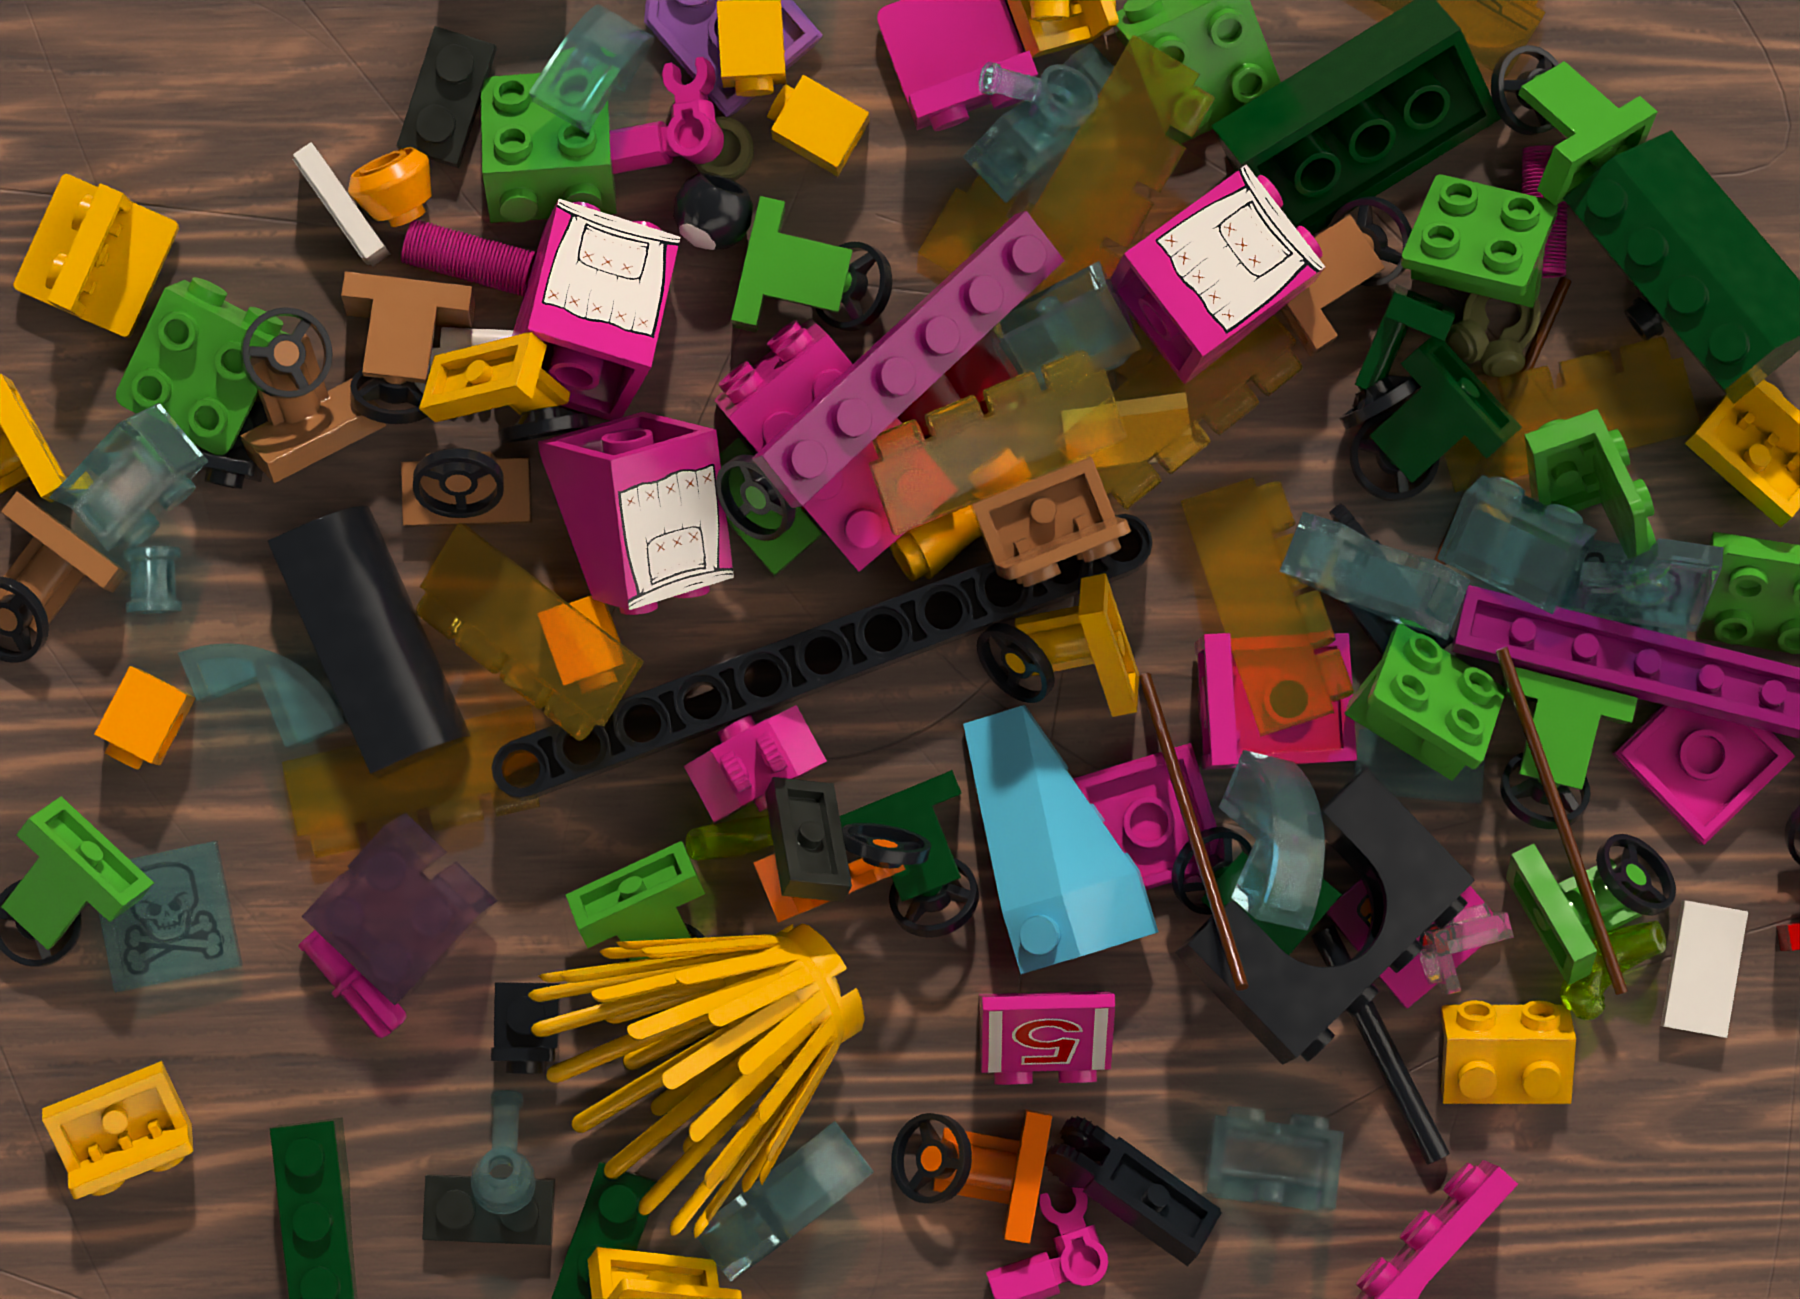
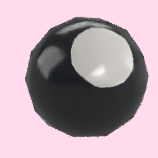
[673,172,753,251]

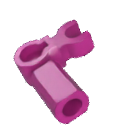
[610,57,724,174]
[986,1187,1108,1299]

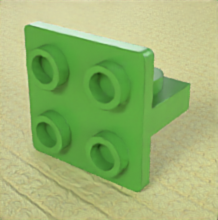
[1401,174,1558,308]
[1697,531,1800,654]
[1344,624,1506,781]

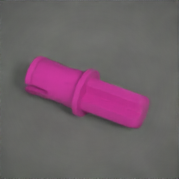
[298,920,407,1039]

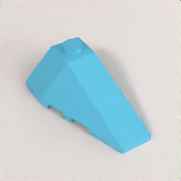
[963,705,1158,974]

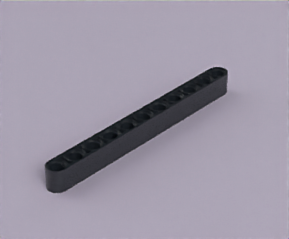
[491,514,1153,801]

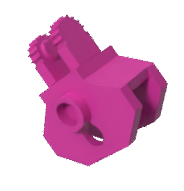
[684,705,827,823]

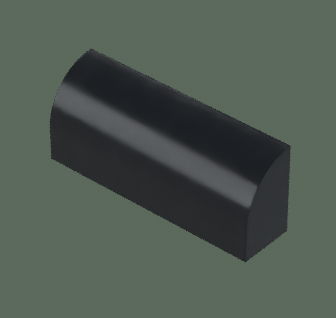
[268,506,472,779]

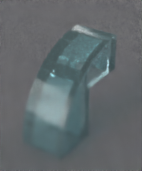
[529,4,657,134]
[963,43,1134,203]
[1280,512,1471,640]
[178,643,349,750]
[1219,750,1325,931]
[692,1121,874,1282]

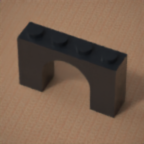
[1175,768,1475,1065]

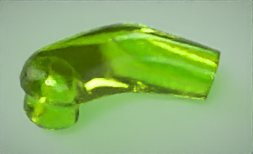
[686,809,773,860]
[1560,920,1666,1020]

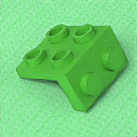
[1113,0,1281,144]
[481,69,617,223]
[116,277,288,455]
[1524,409,1657,578]

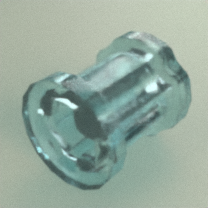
[123,546,182,614]

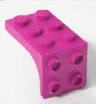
[715,319,957,572]
[1356,1160,1518,1299]

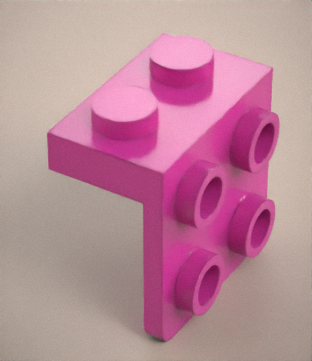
[877,0,1038,131]

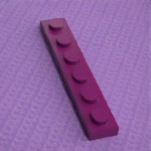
[752,211,1065,508]
[1451,585,1800,739]

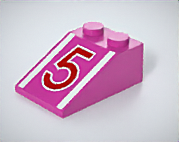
[979,991,1115,1085]

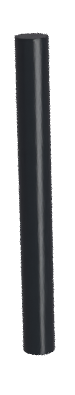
[1311,924,1450,1165]

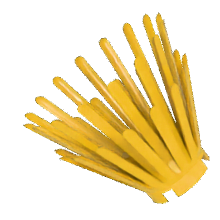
[528,923,865,1239]

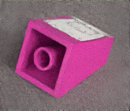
[1108,165,1325,385]
[512,199,680,421]
[538,412,734,615]

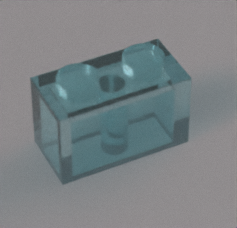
[989,261,1142,406]
[1437,475,1598,614]

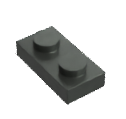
[396,26,497,168]
[765,777,852,902]
[422,1174,555,1245]

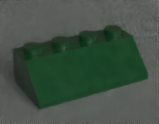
[1211,0,1501,235]
[1563,130,1800,404]

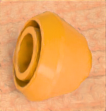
[348,147,432,227]

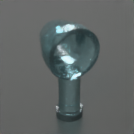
[978,62,1098,137]
[471,1090,536,1214]

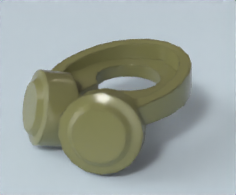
[1446,293,1541,378]

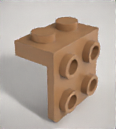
[970,456,1131,587]

